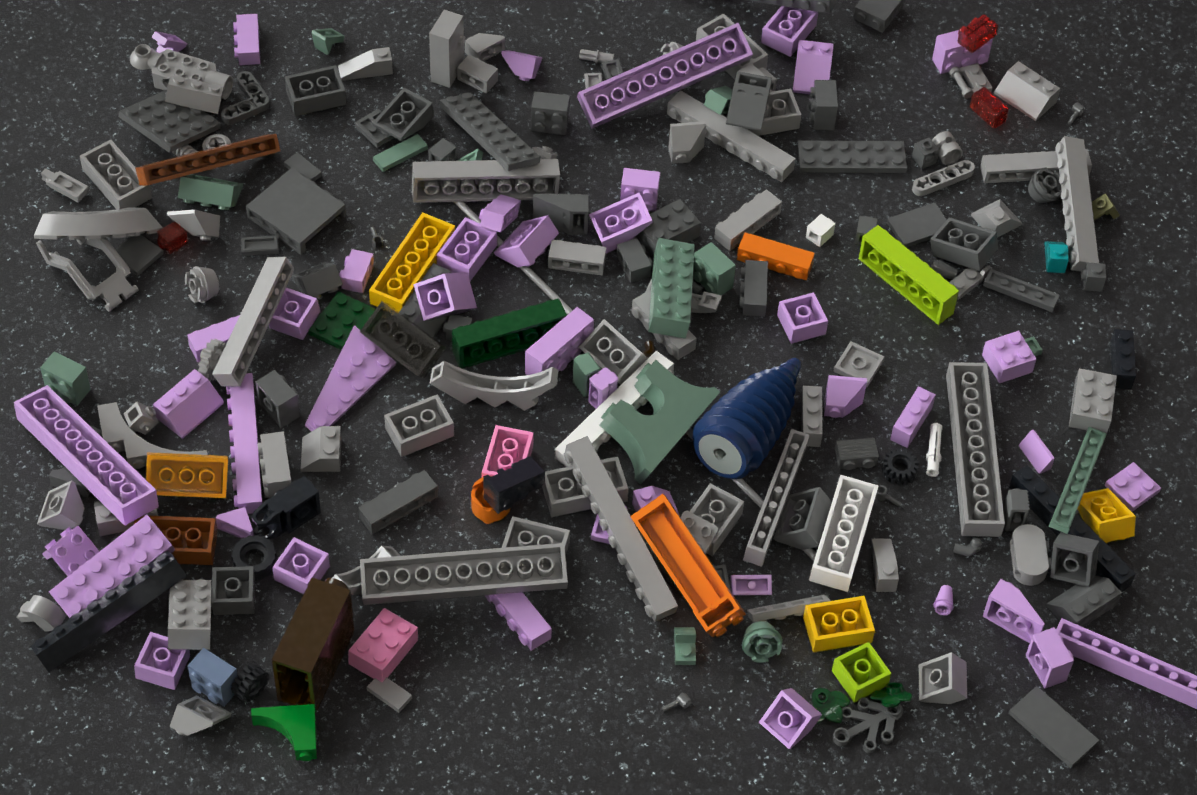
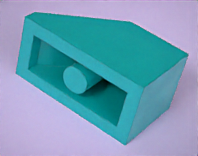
[1044,241,1069,273]

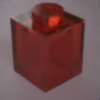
[157,221,188,254]

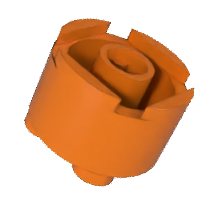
[471,476,510,524]

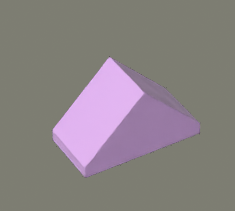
[216,507,254,538]

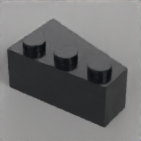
[483,456,545,514]

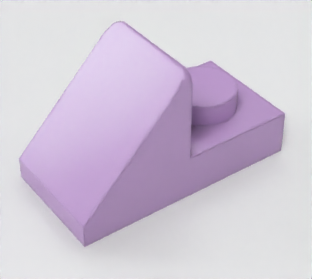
[152,31,187,53]

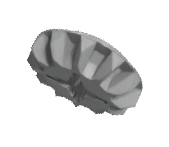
[202,134,231,150]

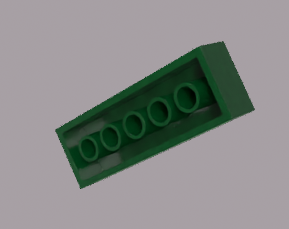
[452,298,567,369]

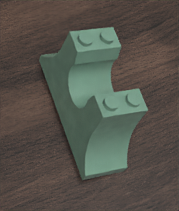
[599,360,720,485]

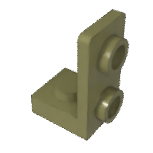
[1092,193,1120,220]

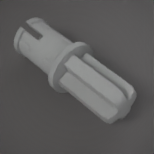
[579,49,614,64]

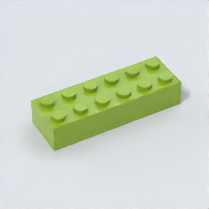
[858,225,959,325]

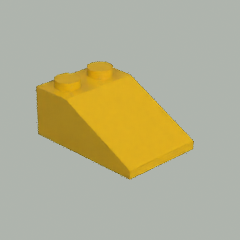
[1078,488,1136,543]

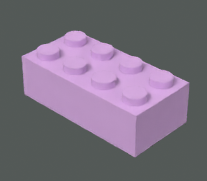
[525,307,594,375]

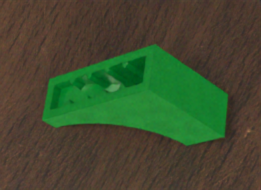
[251,704,317,761]

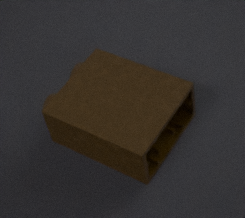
[272,578,355,713]

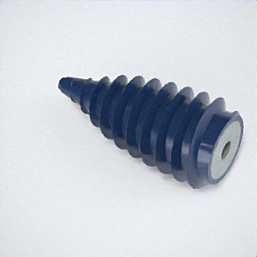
[693,358,801,479]

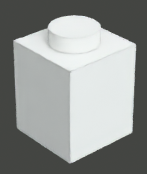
[806,214,835,247]

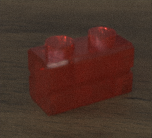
[957,14,998,53]
[970,87,1009,128]

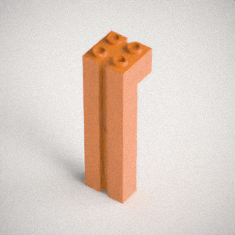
[630,494,746,637]

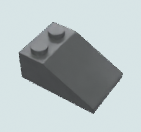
[372,88,434,141]

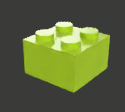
[832,642,891,703]

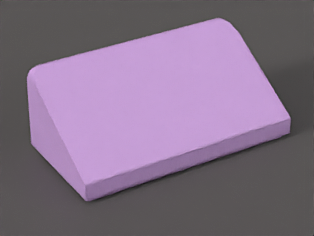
[1019,430,1054,474]
[730,575,772,595]

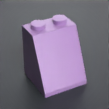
[413,272,477,321]

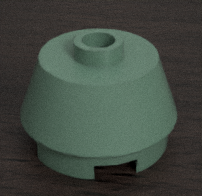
[742,621,782,663]

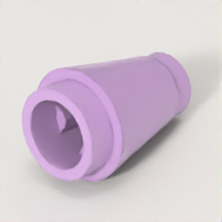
[933,585,954,615]

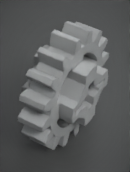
[198,339,226,381]

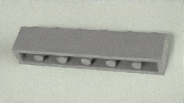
[980,149,1092,183]

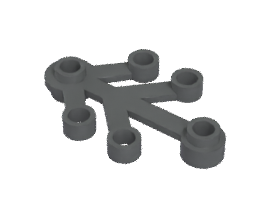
[833,698,903,753]

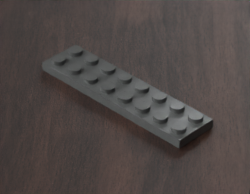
[440,93,540,171]

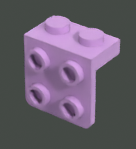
[42,526,100,576]

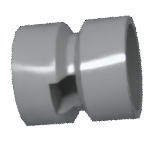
[932,131,963,165]

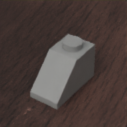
[465,33,505,62]

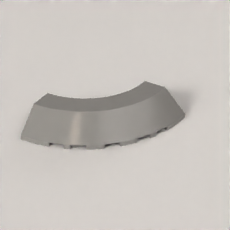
[34,207,163,240]

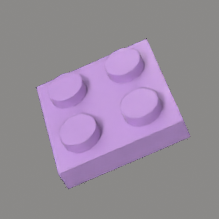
[1105,462,1161,511]

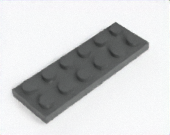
[797,141,907,173]

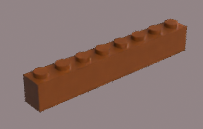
[135,134,280,186]

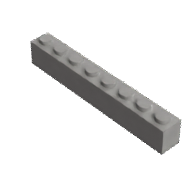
[667,90,796,182]
[1056,136,1099,272]
[212,257,294,386]
[743,429,810,567]

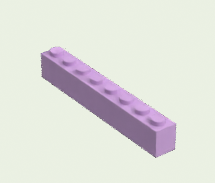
[226,373,263,514]
[1056,618,1197,709]

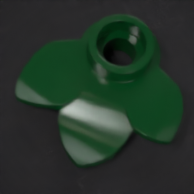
[870,682,912,708]
[811,688,850,724]

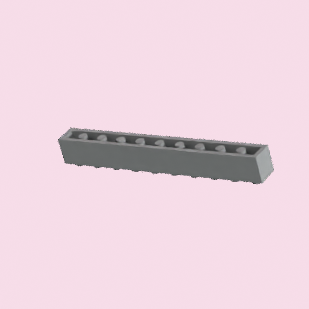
[564,436,678,622]

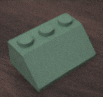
[178,174,243,210]

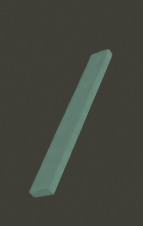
[1049,427,1107,534]

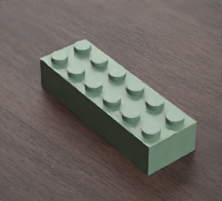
[648,238,695,339]

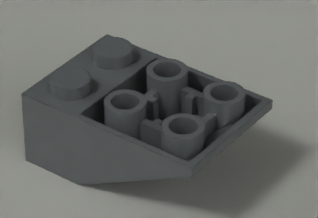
[726,71,772,131]
[533,194,589,235]

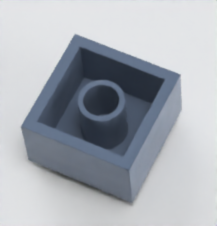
[188,648,238,707]

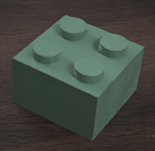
[693,242,736,295]
[40,351,91,406]

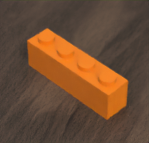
[737,232,815,281]

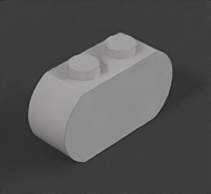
[1010,524,1051,586]

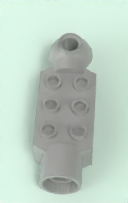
[130,44,233,100]

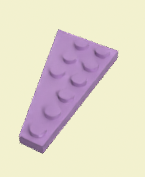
[305,325,396,432]

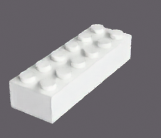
[809,475,878,592]

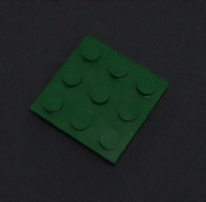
[308,291,387,350]

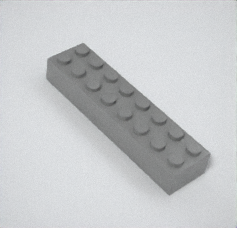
[412,159,560,203]

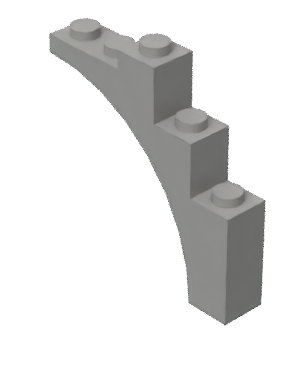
[430,361,558,411]
[97,402,207,469]

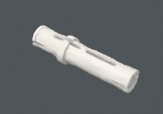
[926,423,942,477]

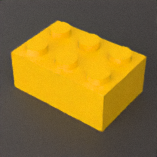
[803,596,875,652]

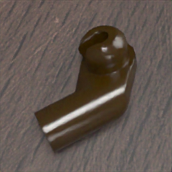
[642,341,655,358]

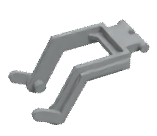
[36,237,139,311]

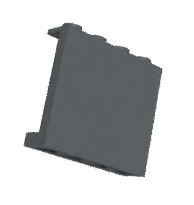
[246,168,346,255]

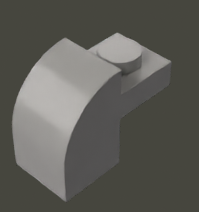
[16,595,67,632]

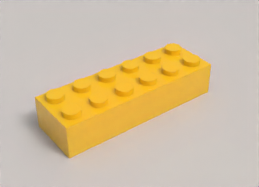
[369,212,455,315]

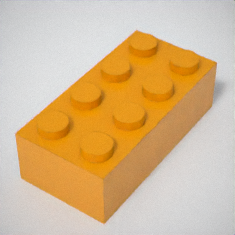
[146,452,228,498]

